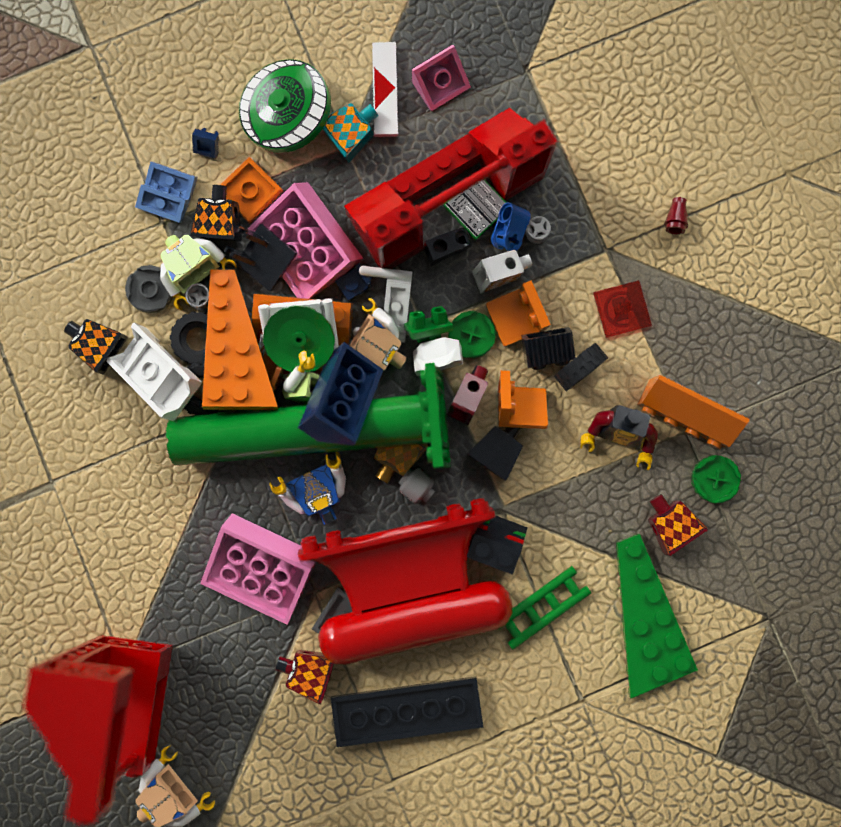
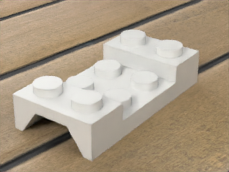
[106,323,202,421]

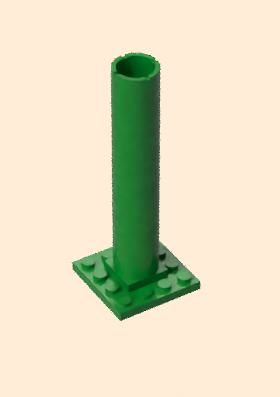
[166,362,451,468]

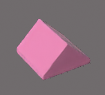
[412,45,471,111]

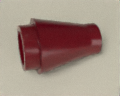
[664,197,688,235]

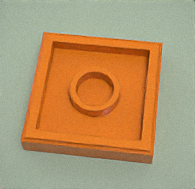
[220,157,283,224]

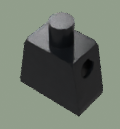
[467,426,523,481]

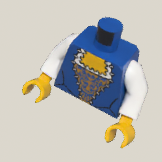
[269,452,346,525]

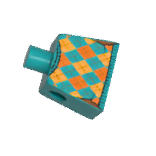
[323,103,379,163]

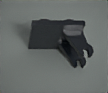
[224,224,297,292]

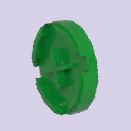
[448,311,496,359]
[691,455,741,503]

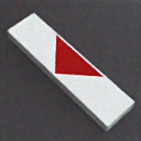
[372,42,398,137]

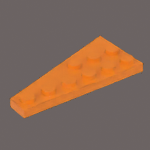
[202,270,279,410]

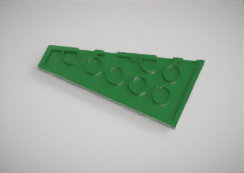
[616,534,698,699]

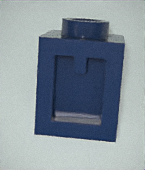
[335,263,373,302]

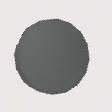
[125,265,173,313]

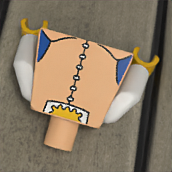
[349,298,406,371]
[136,745,215,827]

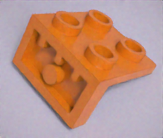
[486,280,551,347]
[498,370,548,429]

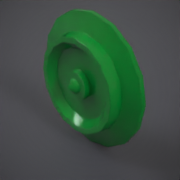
[263,305,335,372]

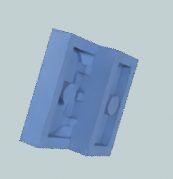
[135,162,198,223]

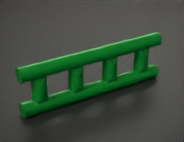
[498,566,592,650]

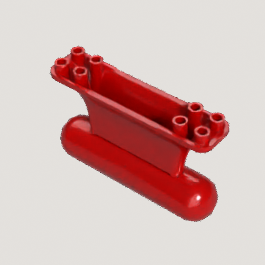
[298,498,513,665]

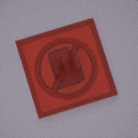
[593,280,652,338]

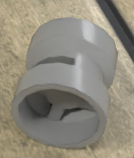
[185,283,209,311]

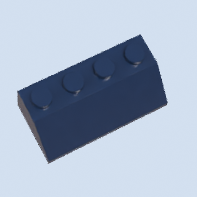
[298,342,383,445]

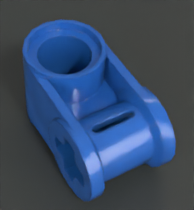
[491,202,531,251]

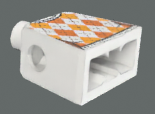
[472,250,532,293]

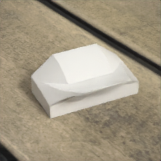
[413,337,463,376]

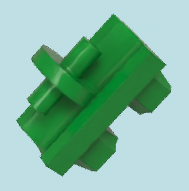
[404,306,453,343]

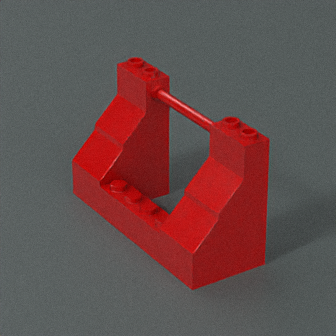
[344,108,558,269]
[23,635,173,826]

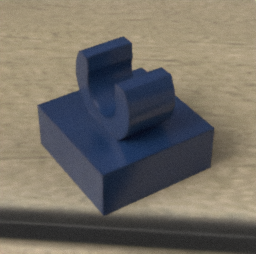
[192,128,219,159]

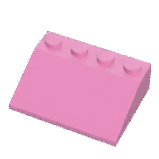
[248,182,363,299]
[200,513,316,625]

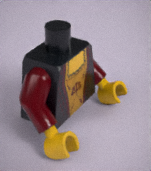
[580,405,658,470]

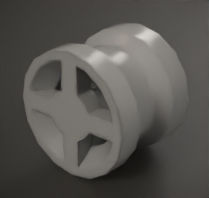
[525,216,551,244]

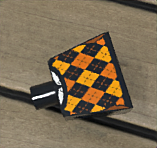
[190,185,242,242]
[64,319,128,375]

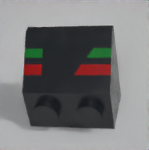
[467,516,528,575]

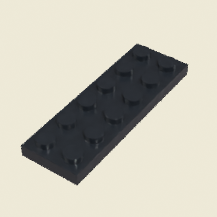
[331,676,484,748]

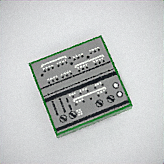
[443,179,506,241]

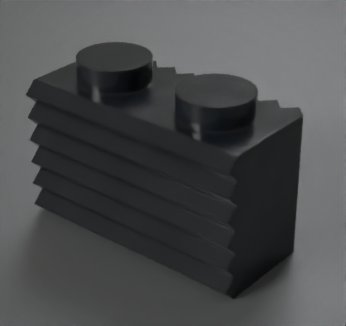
[521,327,575,370]

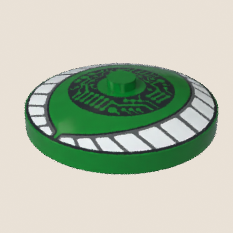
[239,59,331,153]

